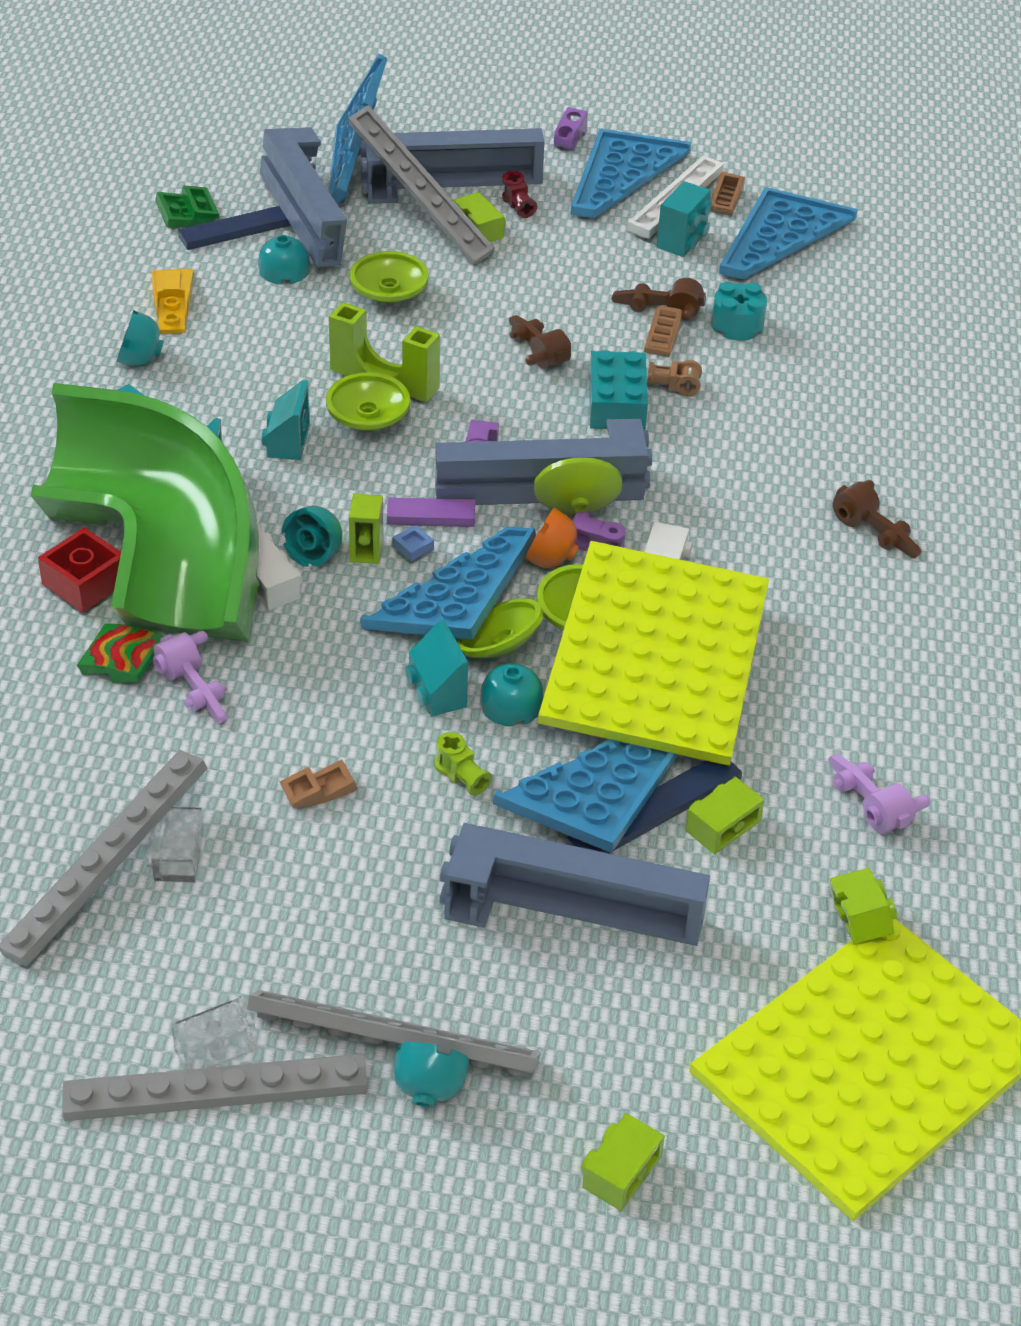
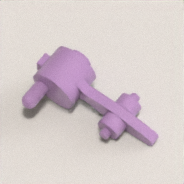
[153,631,227,724]
[828,754,930,834]

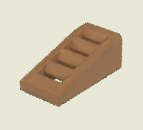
[711,171,745,216]
[644,305,683,357]

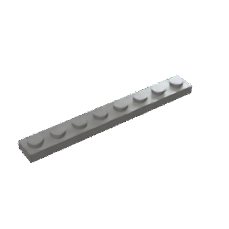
[349,105,495,266]
[0,750,208,967]
[247,990,541,1076]
[62,1054,368,1121]

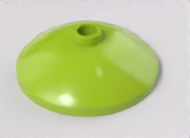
[350,251,429,303]
[326,372,410,431]
[534,457,623,515]
[537,564,583,630]
[455,598,543,659]

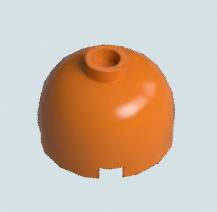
[524,508,580,569]

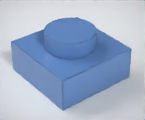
[392,525,434,561]

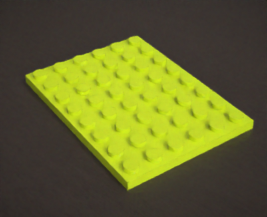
[538,541,769,766]
[689,919,1021,1222]

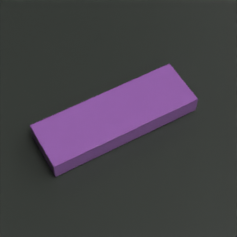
[387,497,475,527]

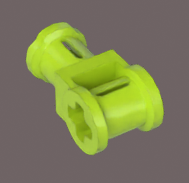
[434,732,493,796]

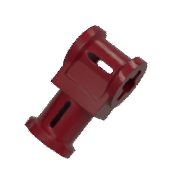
[502,171,538,218]

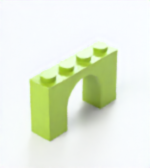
[329,302,440,402]

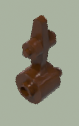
[611,278,706,320]
[509,315,571,369]
[833,480,922,558]

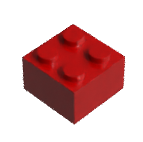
[38,527,121,613]

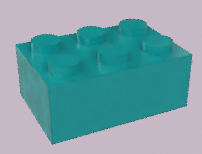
[589,350,648,430]

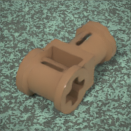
[647,360,702,396]

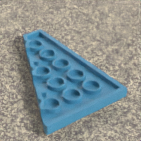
[328,53,387,205]
[570,129,691,218]
[719,187,858,280]
[360,526,536,640]
[493,739,679,853]

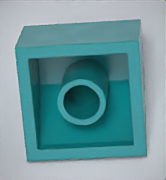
[262,380,310,460]
[405,620,468,717]

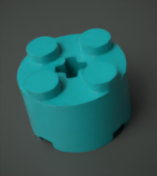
[711,282,767,341]

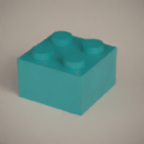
[657,181,712,257]

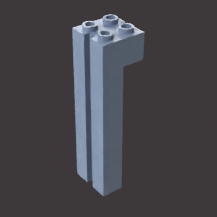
[260,127,347,267]
[360,128,545,204]
[435,419,652,505]
[440,823,711,946]

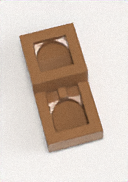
[279,759,358,808]

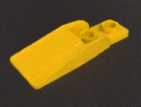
[152,269,194,334]

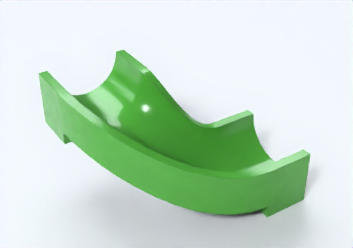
[31,383,259,642]

